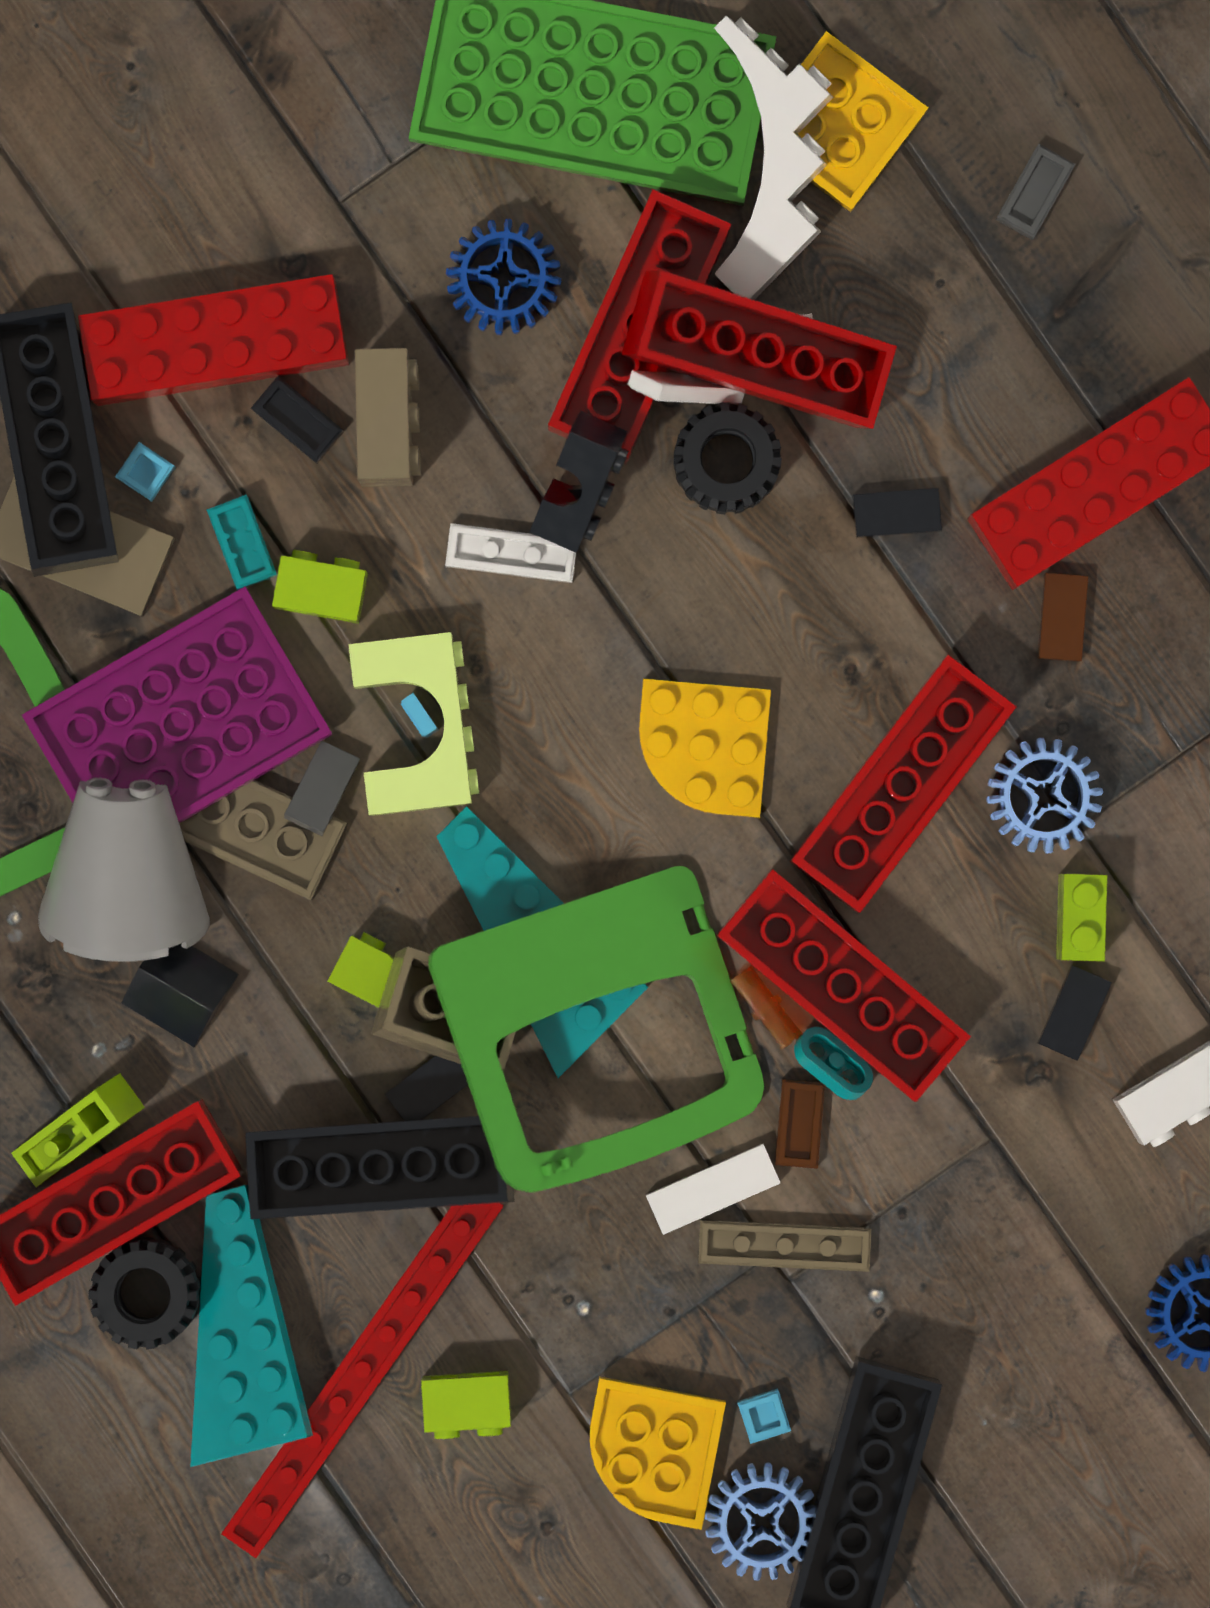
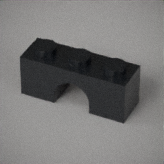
[530,411,629,553]

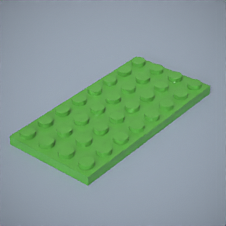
[409,0,777,206]

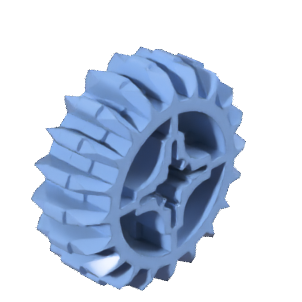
[986,738,1103,854]
[704,1463,815,1581]

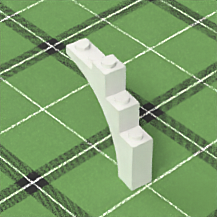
[715,16,833,300]

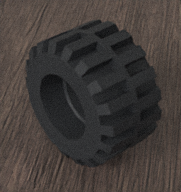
[673,403,782,515]
[89,1237,201,1350]

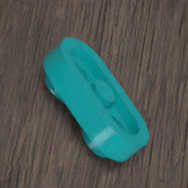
[794,1027,873,1100]

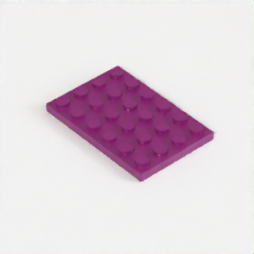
[21,587,332,823]

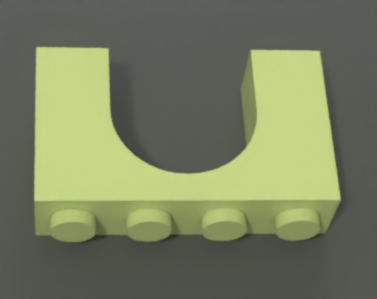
[348,632,479,816]

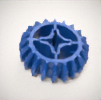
[446,219,561,335]
[1145,1254,1210,1372]

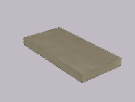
[0,477,175,617]
[179,780,348,900]

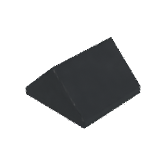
[121,943,239,1047]

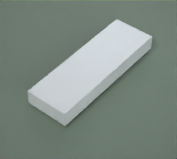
[628,370,744,405]
[445,523,576,583]
[646,1143,780,1235]

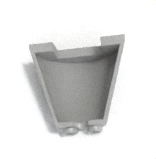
[38,778,210,962]

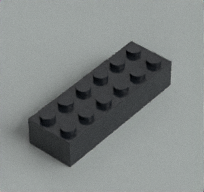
[0,302,119,577]
[245,1116,515,1219]
[786,1356,942,1608]

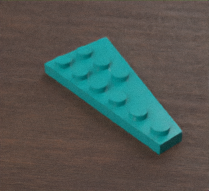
[436,806,648,1078]
[190,1185,313,1467]

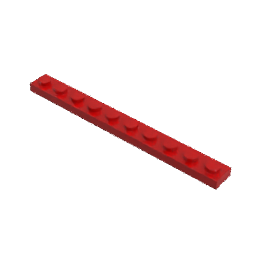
[221,1203,504,1558]

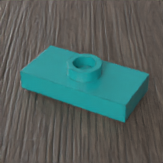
[207,495,277,590]

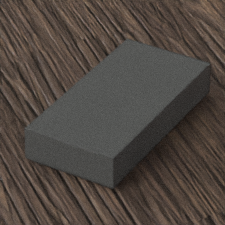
[996,143,1076,241]
[284,741,360,836]

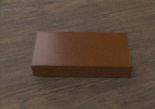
[1038,573,1088,662]
[775,1079,825,1169]

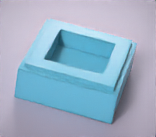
[115,442,175,502]
[401,693,439,738]
[737,1388,791,1444]

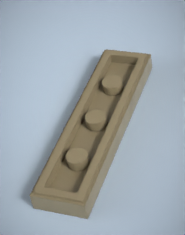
[698,1219,872,1272]

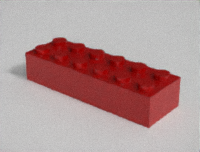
[548,189,731,465]
[622,270,897,429]
[78,274,349,406]
[967,377,1210,591]
[789,655,1017,913]
[716,869,971,1103]
[0,1099,245,1306]

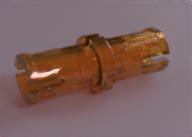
[730,965,803,1050]

